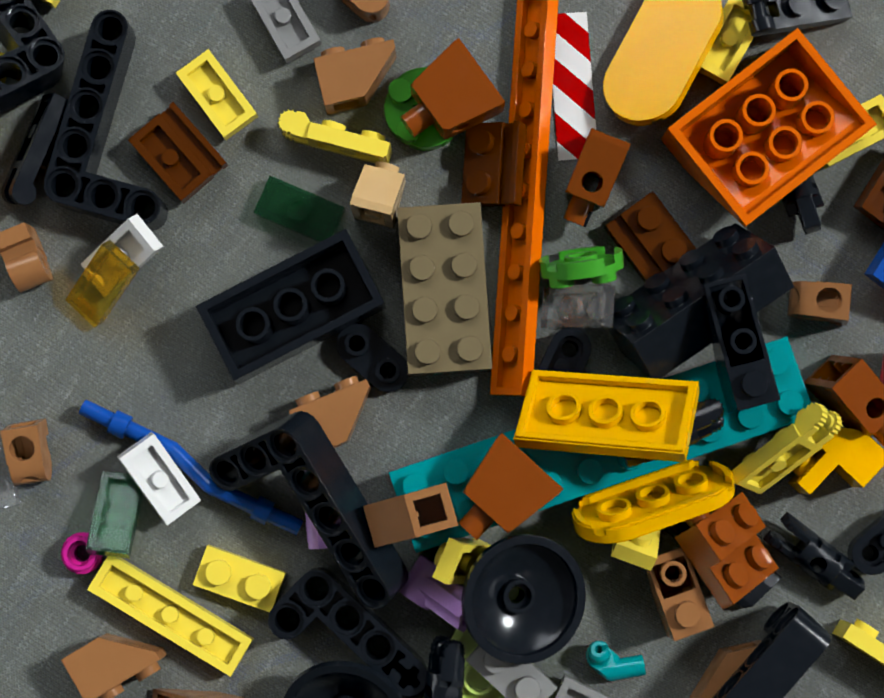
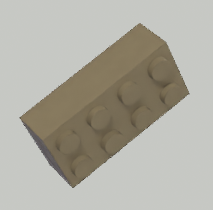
[397,202,492,377]

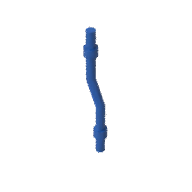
[79,400,303,535]

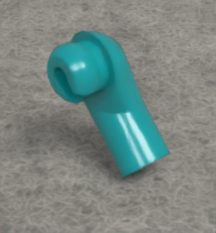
[586,641,646,681]

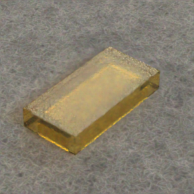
[65,240,140,328]

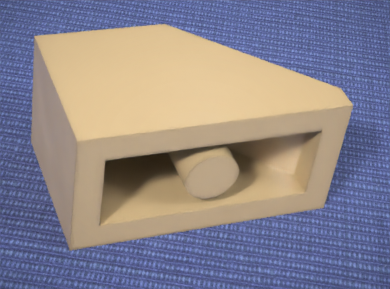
[350,161,406,228]

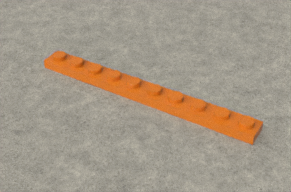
[490,0,558,397]

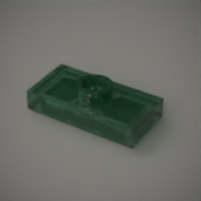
[253,176,346,242]
[86,471,143,559]

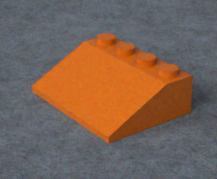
[661,28,877,227]

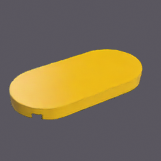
[603,0,724,126]
[572,460,735,544]

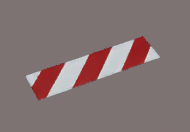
[553,12,596,161]

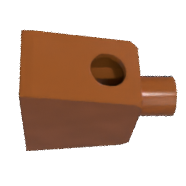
[400,38,505,140]
[563,128,631,227]
[804,355,884,446]
[458,433,563,540]

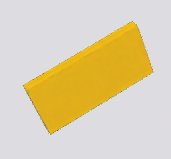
[513,369,700,463]

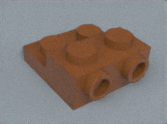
[675,491,779,610]

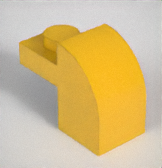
[788,428,884,495]

